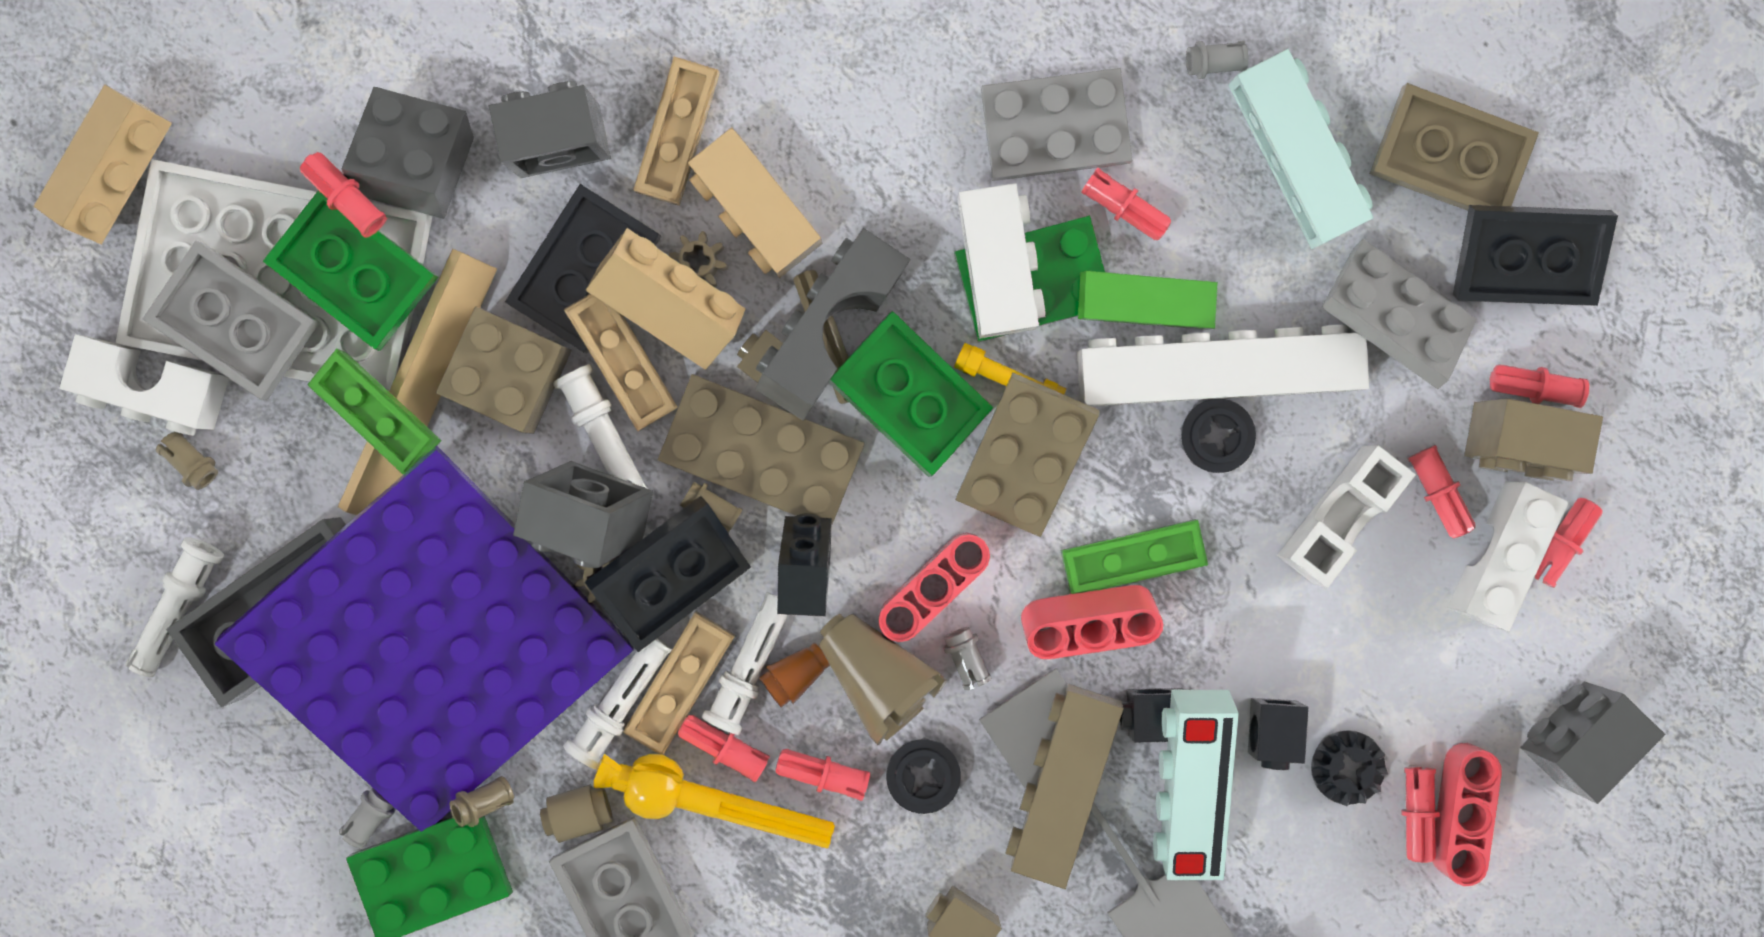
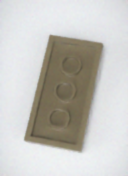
[657,374,865,525]

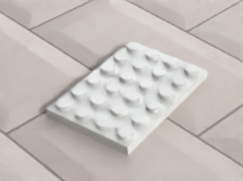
[115,159,433,391]

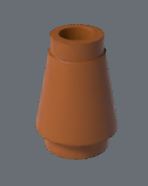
[759,642,830,708]

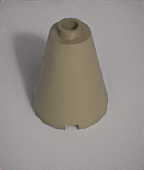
[819,614,947,745]

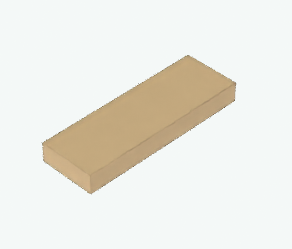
[633,56,720,206]
[564,294,678,431]
[623,611,736,755]

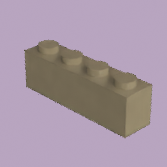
[1005,684,1124,890]

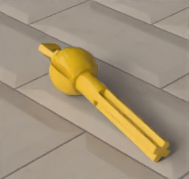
[594,754,835,849]

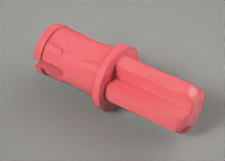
[300,152,387,238]
[1081,168,1171,240]
[1489,364,1589,408]
[1408,445,1476,538]
[1534,497,1603,588]
[678,715,770,782]
[776,749,870,801]
[1401,767,1440,863]

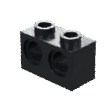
[777,513,832,616]

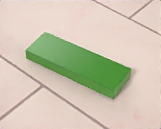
[1078,271,1218,330]
[307,348,442,474]
[1060,519,1208,594]

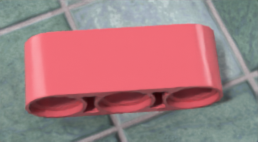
[879,533,990,642]
[1021,585,1164,659]
[1433,743,1502,886]

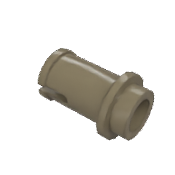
[156,431,218,490]
[680,482,743,534]
[449,776,514,827]

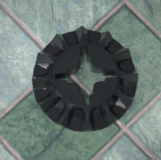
[1180,399,1256,473]
[1311,730,1388,806]
[886,738,961,814]

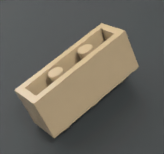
[33,84,172,245]
[688,127,823,278]
[586,228,746,370]

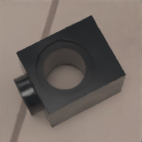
[1120,688,1184,743]
[1248,698,1309,770]

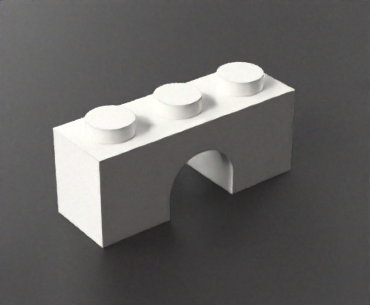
[59,334,229,436]
[1277,445,1416,588]
[1448,481,1569,632]

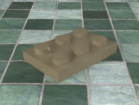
[1369,83,1539,211]
[955,372,1100,537]

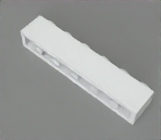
[1077,325,1369,406]

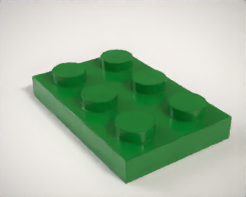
[263,190,438,351]
[954,216,1105,343]
[829,311,993,477]
[346,816,513,937]

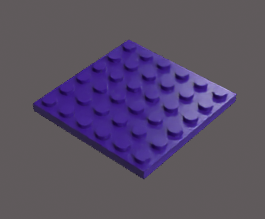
[215,446,634,832]

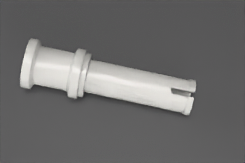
[552,364,648,489]
[125,537,224,677]
[702,592,788,735]
[563,638,672,769]

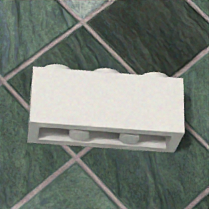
[957,183,1045,339]

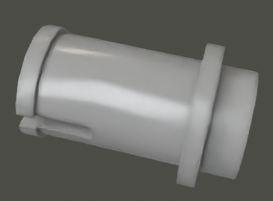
[1186,41,1248,79]
[943,627,992,690]
[339,788,395,848]

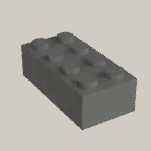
[166,517,346,707]

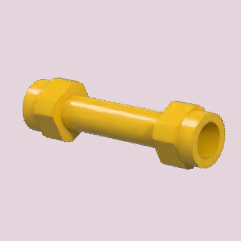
[953,342,1067,395]

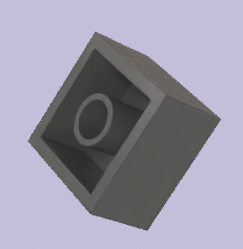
[488,81,611,178]
[341,86,474,219]
[513,461,653,568]
[1520,681,1666,804]

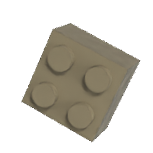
[436,306,572,434]
[1464,398,1603,481]

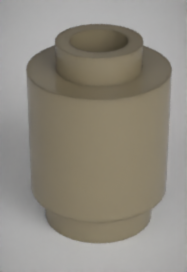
[540,784,613,843]

